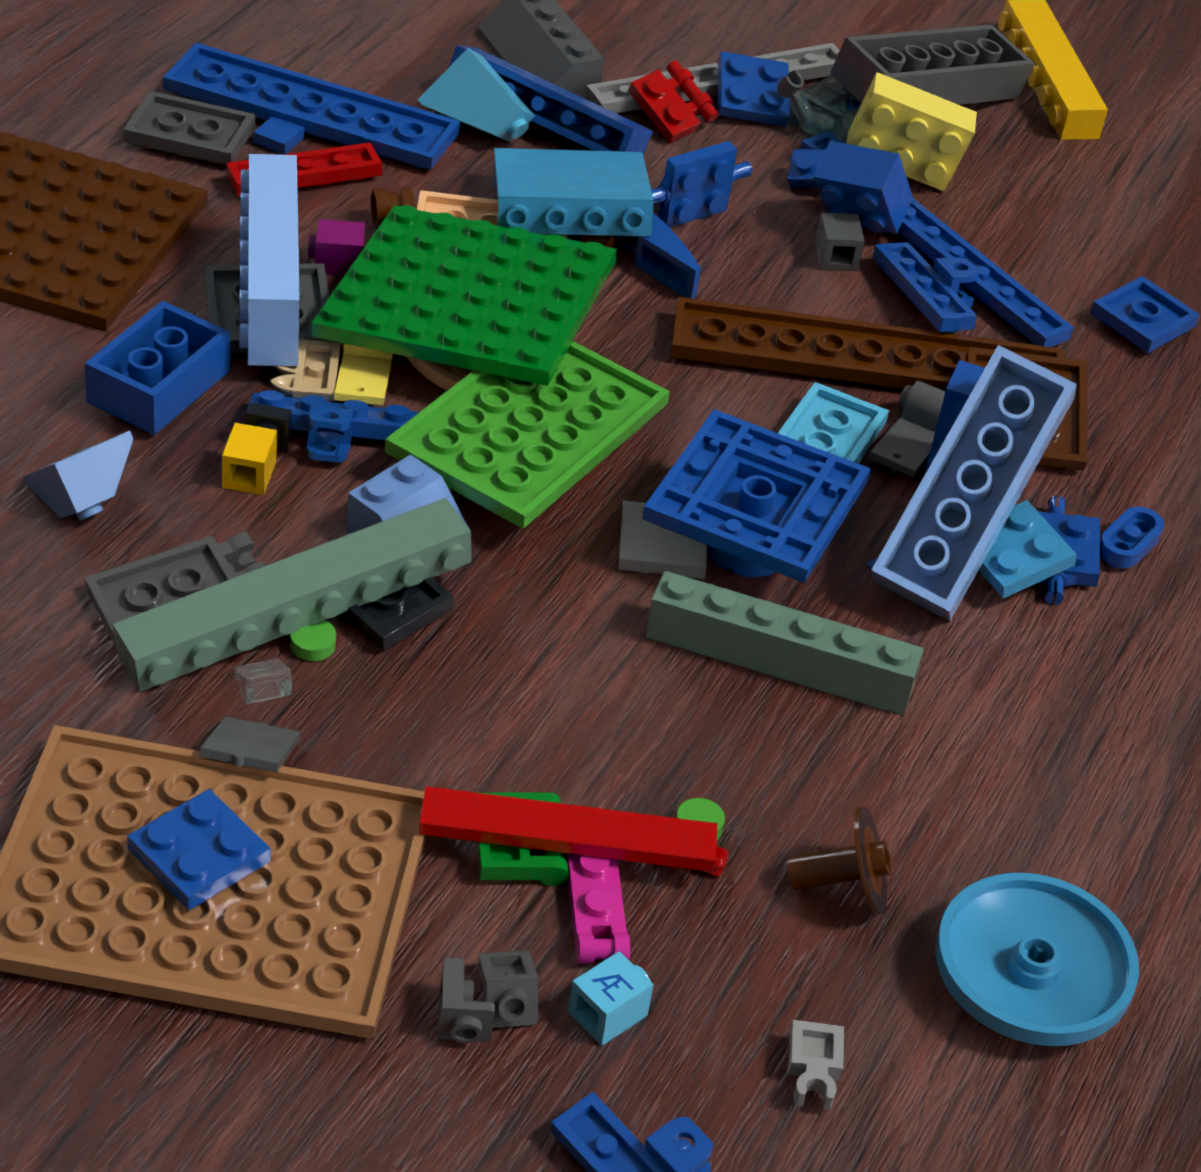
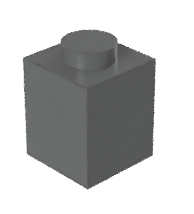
[815,212,865,271]

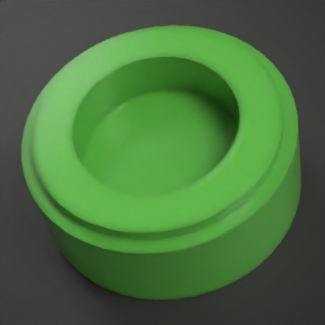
[290,620,336,661]
[676,798,725,840]

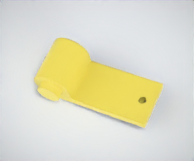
[334,343,394,406]

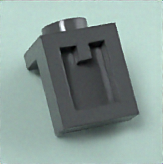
[478,950,538,1028]
[438,957,495,1043]

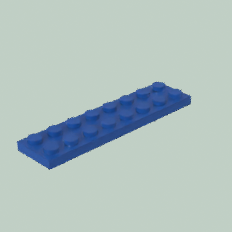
[163,43,460,170]

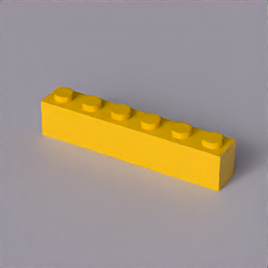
[998,0,1108,140]

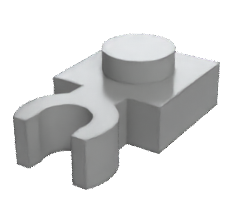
[788,1020,844,1111]

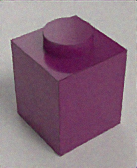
[308,219,365,276]

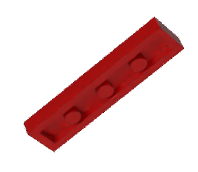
[226,142,382,197]

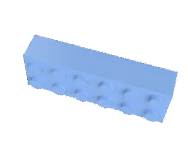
[240,154,299,366]
[871,345,1077,621]

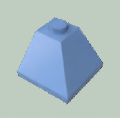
[23,431,133,521]

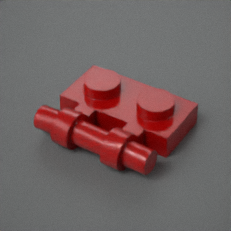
[628,60,719,144]

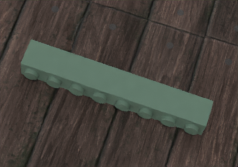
[113,498,471,692]

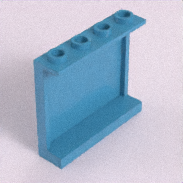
[493,148,654,237]

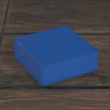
[253,116,305,155]

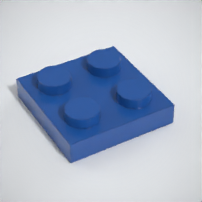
[717,51,790,127]
[1090,276,1200,353]
[127,789,271,911]

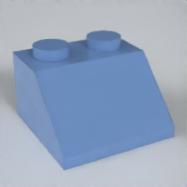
[346,455,469,534]

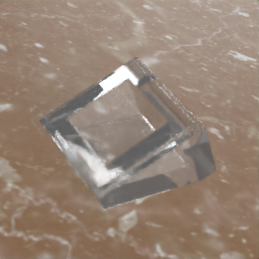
[233,658,292,704]

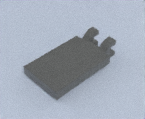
[84,531,266,646]

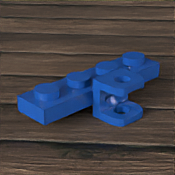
[872,242,980,334]
[247,390,419,463]
[551,1092,713,1172]

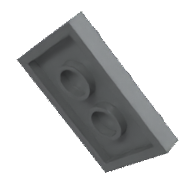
[124,91,255,165]

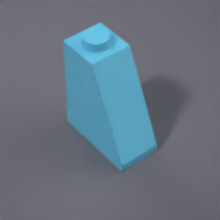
[417,48,535,142]

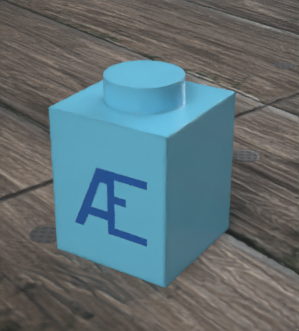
[568,951,654,1046]

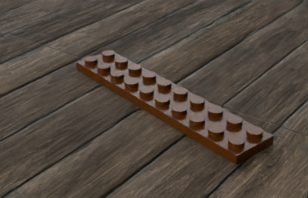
[671,297,1065,391]

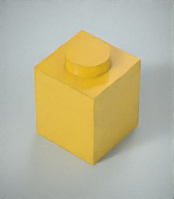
[222,423,277,495]

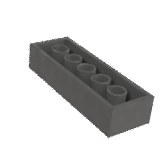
[830,25,1035,105]

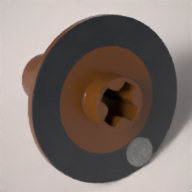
[788,806,892,915]

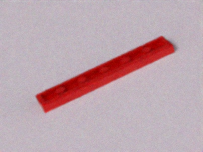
[418,786,718,872]

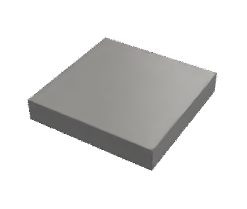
[618,500,707,579]

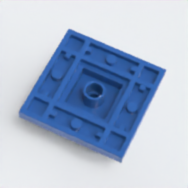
[642,409,871,583]

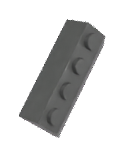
[478,0,604,98]

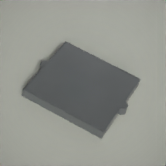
[200,716,300,772]

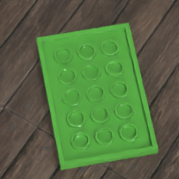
[385,341,670,529]

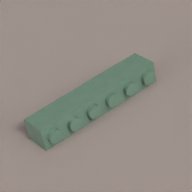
[646,571,924,716]

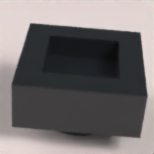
[246,402,292,453]

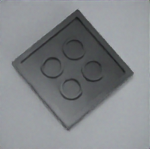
[205,263,335,354]

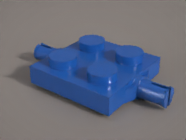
[651,141,753,227]
[1038,496,1100,605]

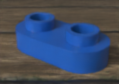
[1100,507,1164,568]

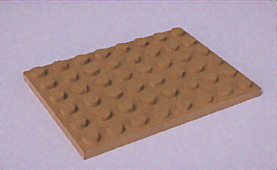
[0,725,426,1039]

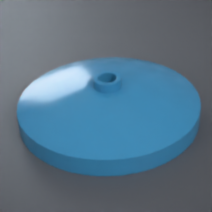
[935,873,1139,1046]

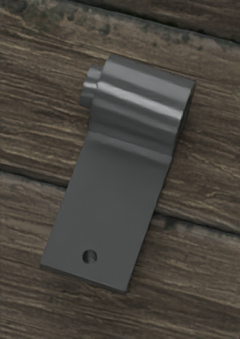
[868,381,945,477]

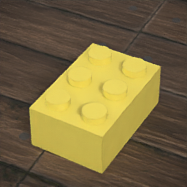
[846,72,977,192]

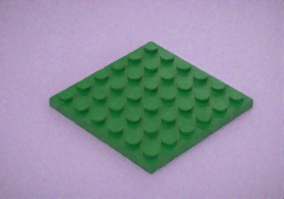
[311,205,617,386]

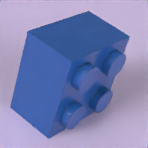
[813,141,913,234]

